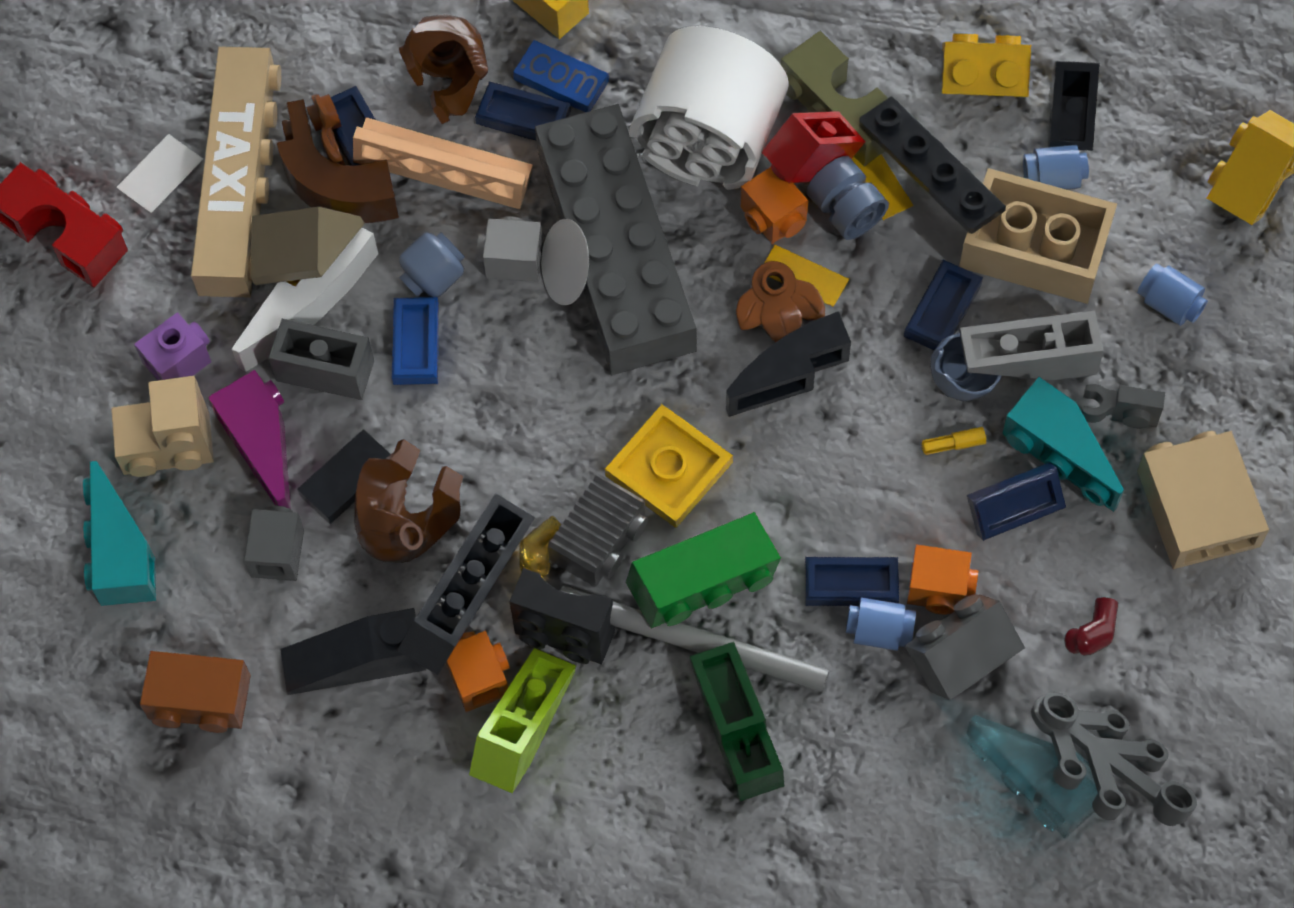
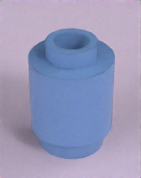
[1023,145,1089,190]
[1137,263,1208,326]
[846,597,916,651]

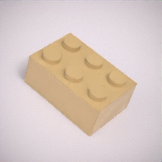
[959,168,1117,304]

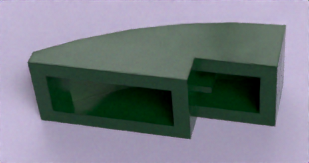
[689,642,785,802]

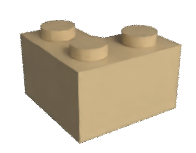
[111,376,214,477]

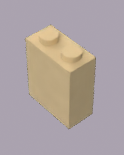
[1137,431,1269,569]

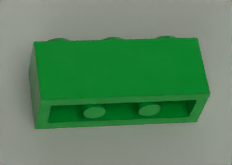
[626,512,781,629]

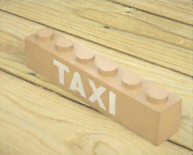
[191,47,281,298]

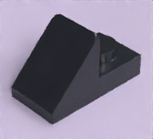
[1048,61,1100,151]

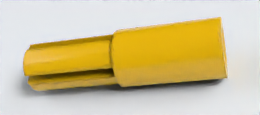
[921,426,986,455]

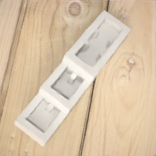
[232,228,378,372]

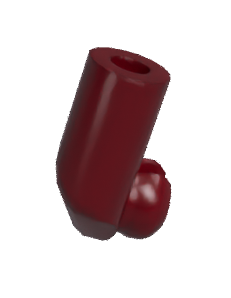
[1064,597,1119,656]

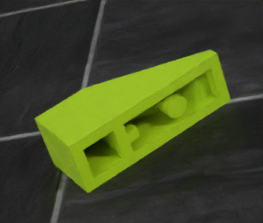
[469,648,577,793]

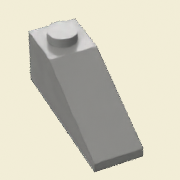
[959,310,1104,380]

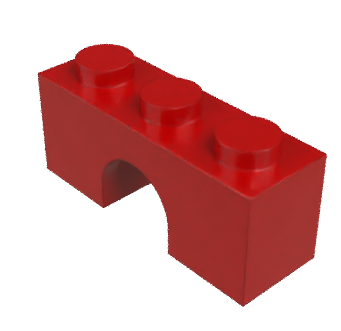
[0,162,128,288]

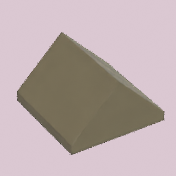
[251,207,365,285]

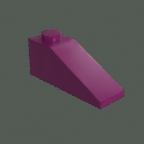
[208,370,291,509]

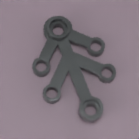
[1031,692,1197,826]

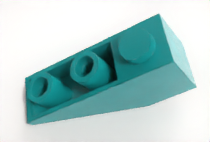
[1002,377,1124,512]
[83,461,156,606]

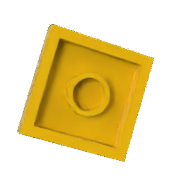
[605,404,733,528]

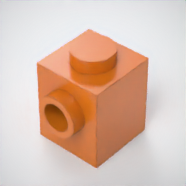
[740,167,808,244]
[907,544,978,615]
[446,630,510,712]

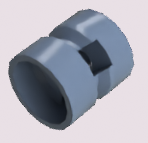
[806,156,889,240]

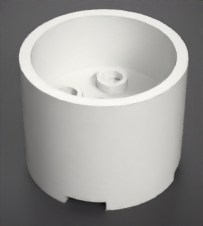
[629,26,789,190]

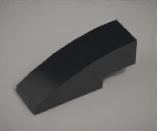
[726,311,851,417]

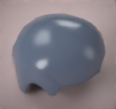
[930,333,1002,401]

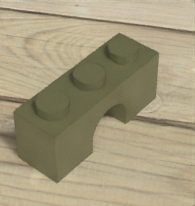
[781,30,888,167]

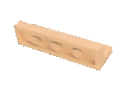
[353,117,533,209]

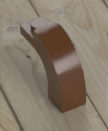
[277,99,399,223]

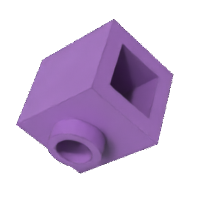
[134,312,211,381]

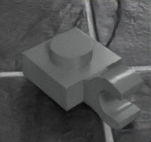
[1082,384,1165,429]

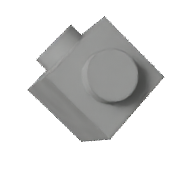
[477,216,543,282]

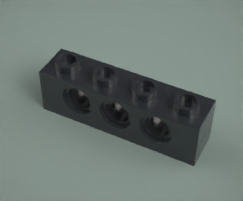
[397,493,535,675]

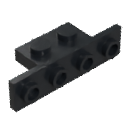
[859,96,1006,234]

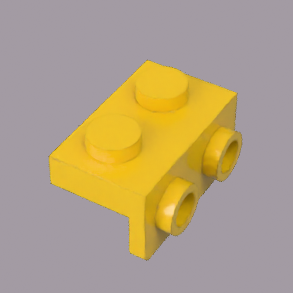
[941,34,1031,97]

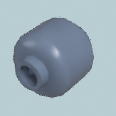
[399,232,465,297]

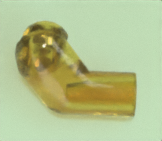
[519,516,562,578]

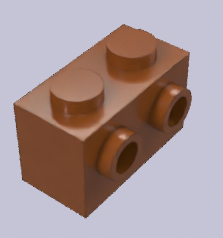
[140,651,251,733]

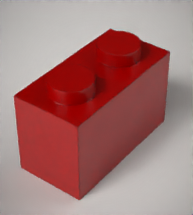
[761,111,866,183]

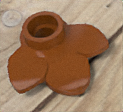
[306,94,345,165]
[736,261,825,343]

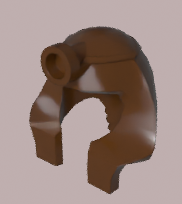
[399,15,488,124]
[354,439,464,563]

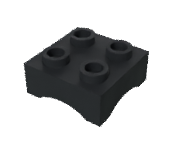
[509,568,615,665]

